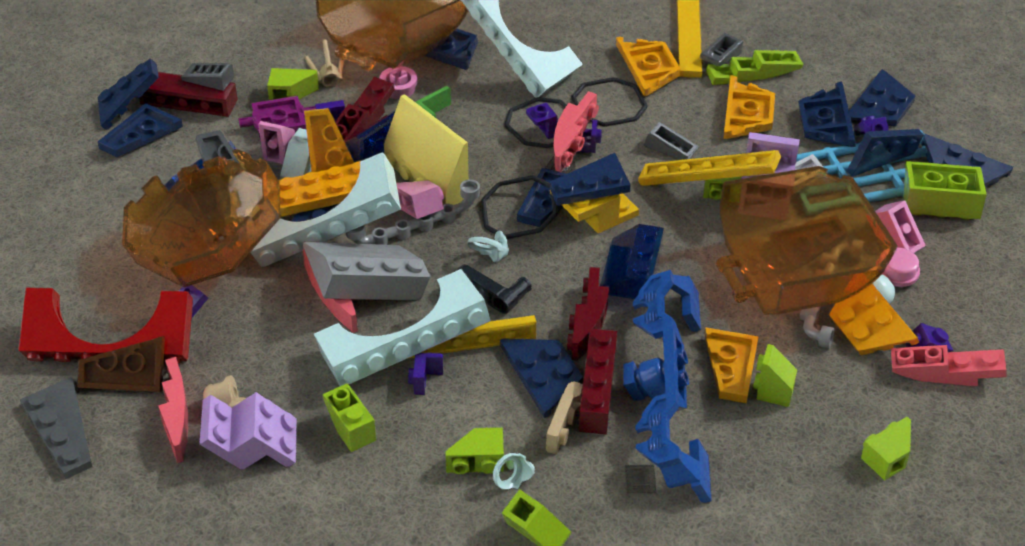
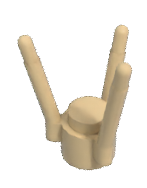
[305,39,344,87]

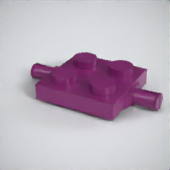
[238,96,316,138]

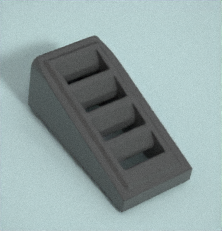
[700,33,743,66]
[181,63,234,91]
[644,122,699,160]

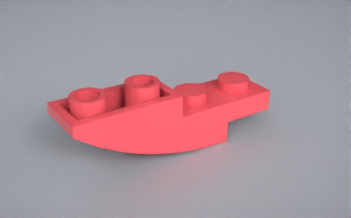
[554,91,599,172]
[891,345,1006,386]

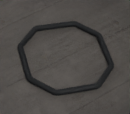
[571,77,648,127]
[504,97,567,148]
[481,175,558,239]

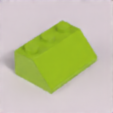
[903,161,987,220]

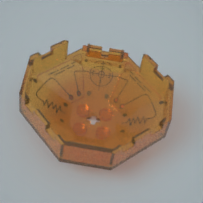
[122,149,281,287]

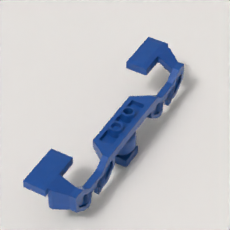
[623,270,712,503]

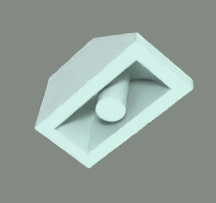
[280,128,311,179]

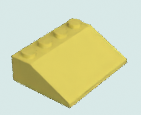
[384,94,468,205]

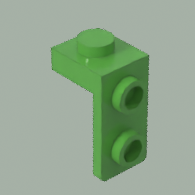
[415,86,451,118]

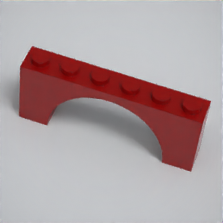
[18,288,193,364]

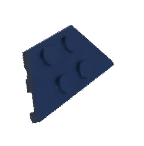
[399,24,478,70]
[849,69,916,127]
[798,82,855,147]
[921,134,1013,189]
[500,338,583,418]

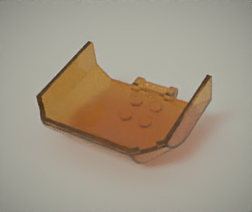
[315,0,469,71]
[716,166,898,315]

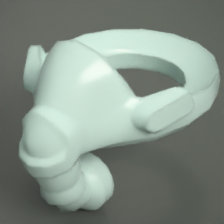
[467,230,509,263]
[493,453,535,489]

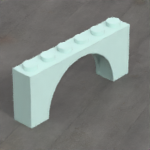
[460,0,583,98]
[247,152,401,267]
[314,269,491,386]

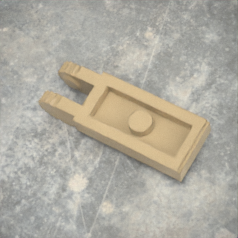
[546,382,583,455]

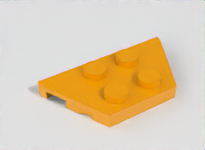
[616,37,681,96]
[723,75,775,139]
[829,268,919,355]

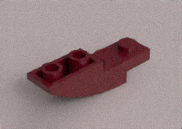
[335,77,395,147]
[567,267,609,360]

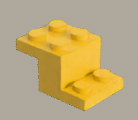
[550,191,639,233]

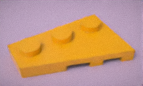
[304,108,354,172]
[704,327,758,403]

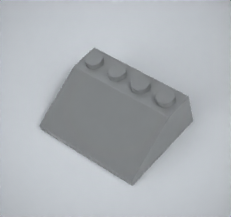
[303,242,430,300]

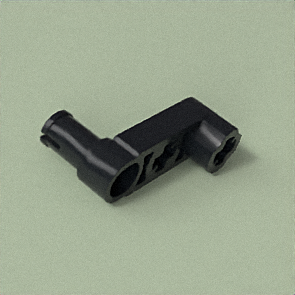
[454,264,532,314]

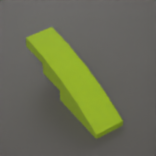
[706,50,804,85]

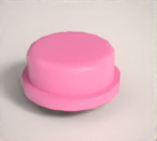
[380,66,418,99]
[877,248,920,287]

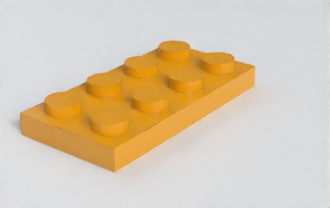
[274,161,361,217]

